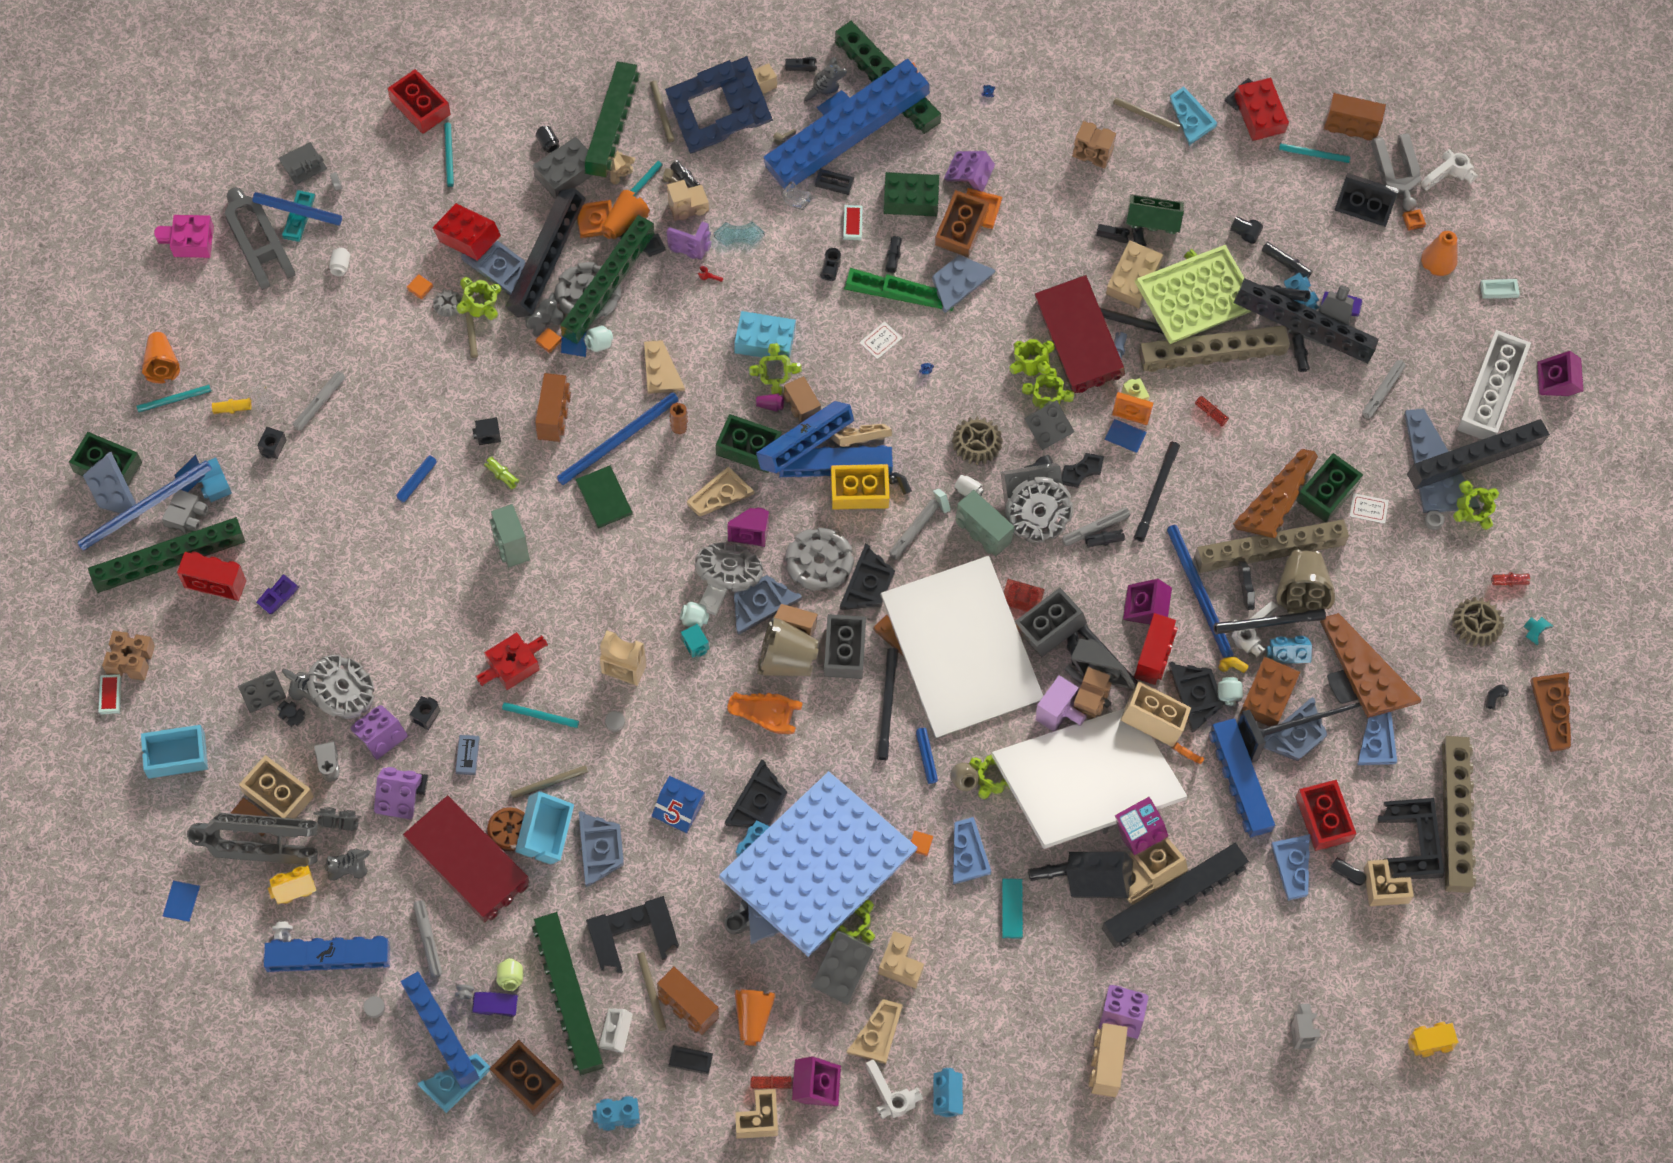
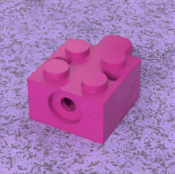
[154,215,214,258]

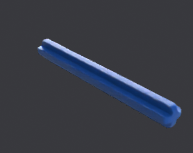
[252,192,342,226]

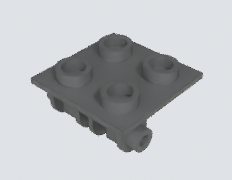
[279,142,327,185]
[1024,400,1075,450]
[238,670,287,713]
[313,807,361,831]

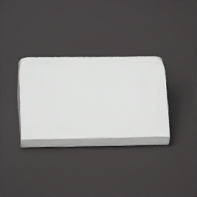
[599,1008,633,1053]

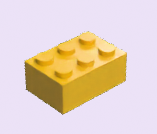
[831,464,890,510]

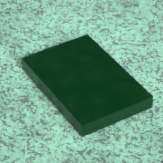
[576,465,633,528]

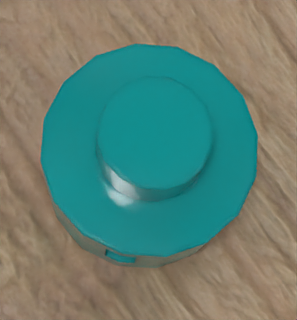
[1523,617,1554,646]

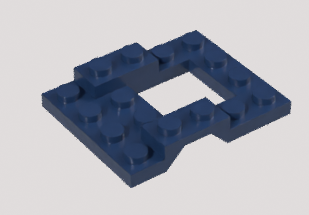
[665,56,773,154]

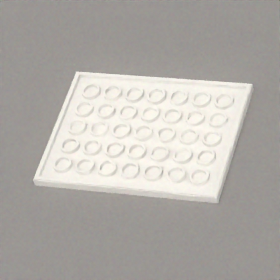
[880,556,1043,739]
[992,708,1187,849]

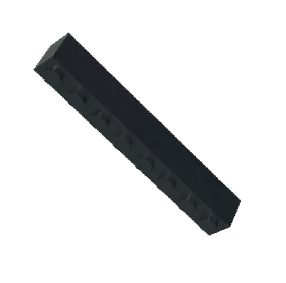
[505,188,586,318]
[1407,419,1550,490]
[1102,842,1249,948]

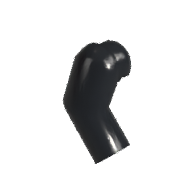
[888,472,912,495]
[1485,684,1509,709]

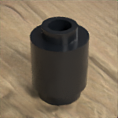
[535,126,560,153]

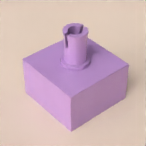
[1035,675,1087,732]

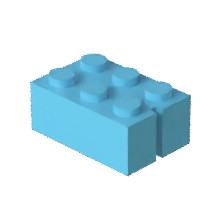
[734,311,796,361]
[141,725,208,779]
[515,791,574,865]

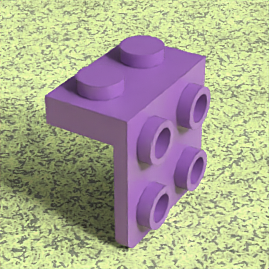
[944,151,995,192]
[667,222,712,260]
[350,705,408,760]
[374,767,422,819]
[1098,985,1148,1039]

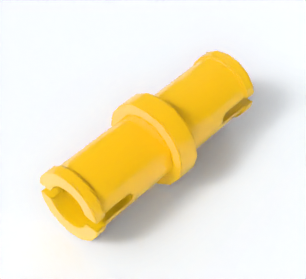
[212,398,252,415]

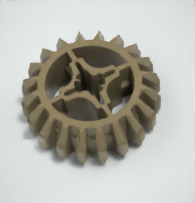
[952,416,1003,466]
[1452,597,1504,648]

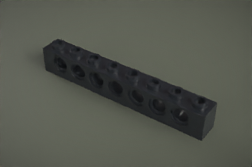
[1233,278,1379,364]

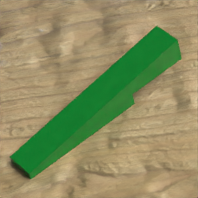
[844,268,954,311]

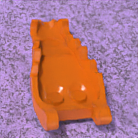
[727,692,803,734]

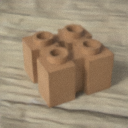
[1072,121,1117,169]
[102,630,155,681]
[1074,667,1112,719]

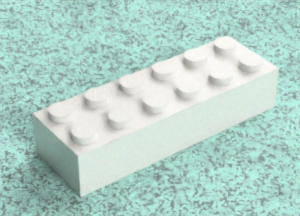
[1457,330,1531,440]

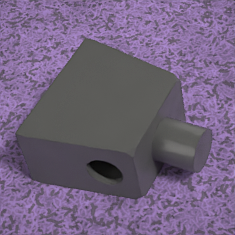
[1318,285,1354,325]

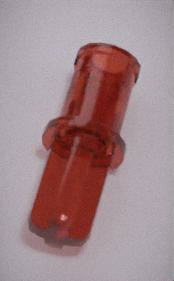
[1195,396,1229,427]
[1491,572,1530,587]
[750,1074,792,1089]

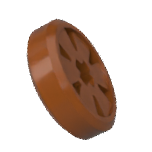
[487,807,525,851]

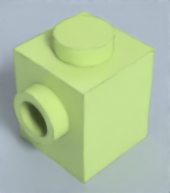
[1121,378,1149,401]

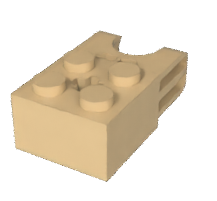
[600,630,646,686]
[1127,837,1188,905]

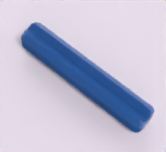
[396,455,437,502]
[916,728,938,784]

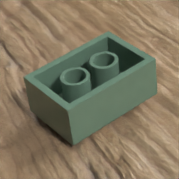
[955,489,1015,557]
[489,504,530,568]

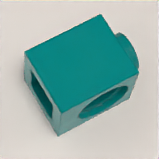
[681,624,709,658]

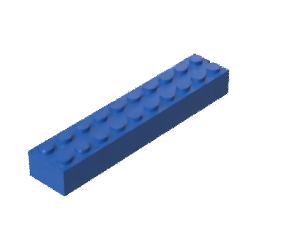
[763,58,930,192]

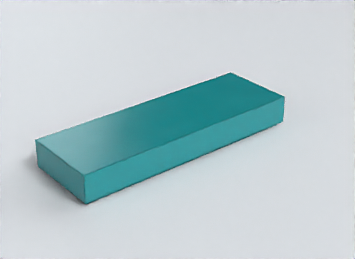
[282,190,316,242]
[1002,878,1023,939]

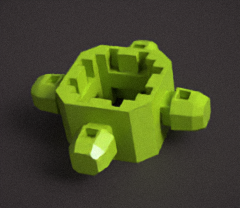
[456,277,501,320]
[1009,339,1055,376]
[749,343,802,395]
[1022,368,1074,409]
[1453,480,1499,530]
[969,755,1011,799]
[830,900,876,944]

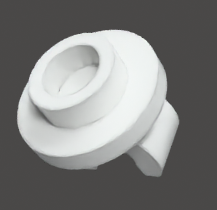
[272,922,293,942]

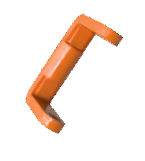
[1171,742,1204,764]

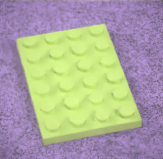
[1135,245,1252,344]

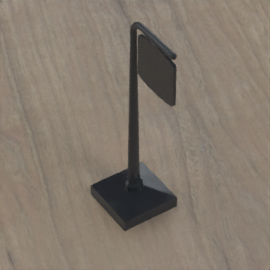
[1237,670,1361,763]

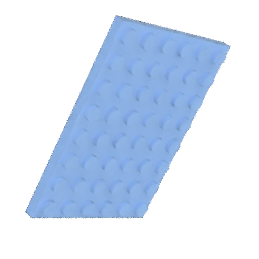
[719,771,917,957]

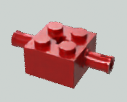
[475,632,548,690]

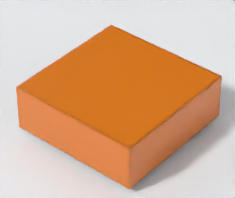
[1402,209,1426,231]
[407,274,433,300]
[536,328,562,353]
[911,830,933,856]

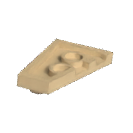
[644,340,685,394]
[830,424,892,447]
[687,466,754,517]
[847,999,903,1064]

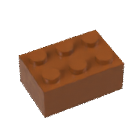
[1324,93,1386,141]
[935,190,989,258]
[535,373,571,442]
[1240,657,1300,727]
[657,966,719,1035]

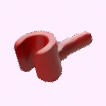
[698,266,724,282]

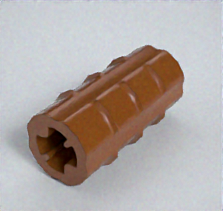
[669,403,688,434]

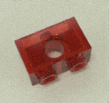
[1004,579,1045,612]

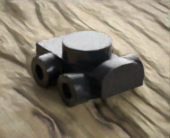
[277,700,305,727]

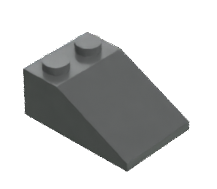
[1071,639,1136,689]

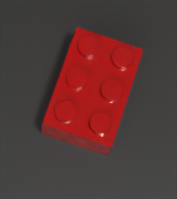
[387,69,451,134]
[1234,77,1289,141]
[432,203,501,261]
[177,552,246,601]
[1134,613,1178,685]
[1295,779,1357,851]

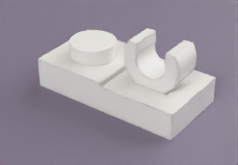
[699,580,731,616]

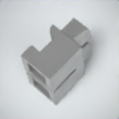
[162,490,208,533]
[1291,1004,1321,1049]

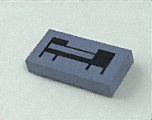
[456,735,480,775]

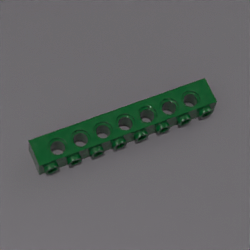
[834,20,942,134]
[560,215,655,344]
[88,517,246,593]

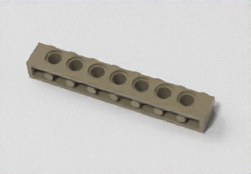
[1139,326,1290,372]
[1194,519,1349,573]
[1442,736,1476,893]

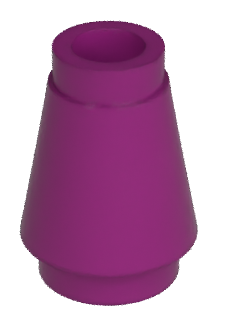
[756,394,784,412]

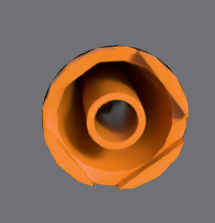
[602,190,650,239]
[1421,231,1458,276]
[142,332,180,384]
[734,990,775,1046]

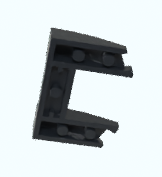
[1377,798,1444,879]
[586,896,679,973]

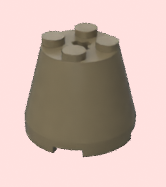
[1276,550,1335,614]
[757,617,818,677]

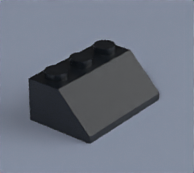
[1334,173,1399,227]
[1066,852,1134,898]

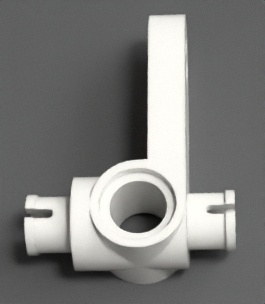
[1421,149,1478,190]
[1231,601,1279,658]
[865,1059,923,1120]

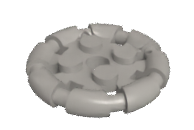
[555,262,621,321]
[1005,477,1073,543]
[785,527,854,591]
[695,542,763,592]
[307,655,375,719]

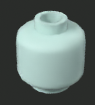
[584,326,613,352]
[680,602,709,628]
[1218,677,1243,706]

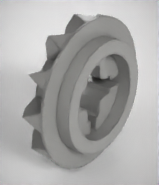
[433,289,461,317]

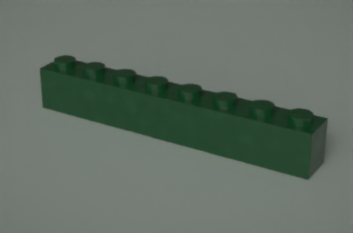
[585,61,640,178]
[531,912,604,1076]

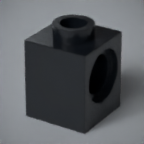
[472,417,501,445]
[257,426,287,459]
[409,696,440,730]

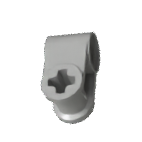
[314,742,340,782]

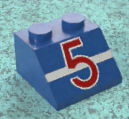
[652,775,705,833]

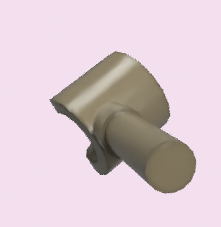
[773,129,796,146]
[663,168,678,183]

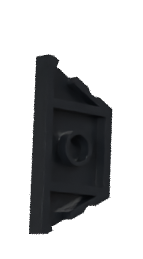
[840,543,895,610]
[1168,662,1224,732]
[725,759,787,827]

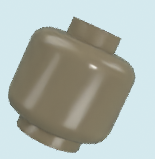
[950,763,979,791]

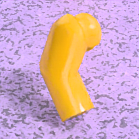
[1218,657,1249,673]

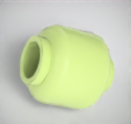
[497,959,523,991]

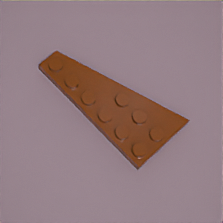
[1233,449,1318,538]
[1320,613,1422,718]

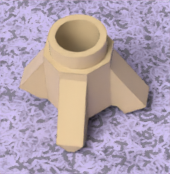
[610,150,635,185]

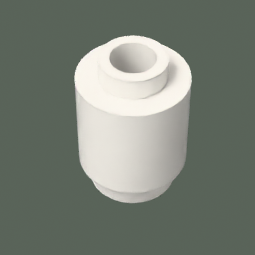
[329,248,350,276]
[954,475,984,496]

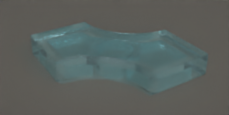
[714,221,765,247]

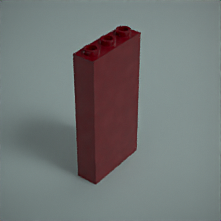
[1034,275,1125,393]
[402,795,530,923]

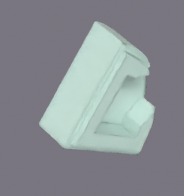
[933,488,951,513]

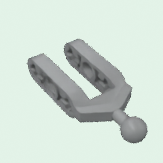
[1371,133,1421,211]

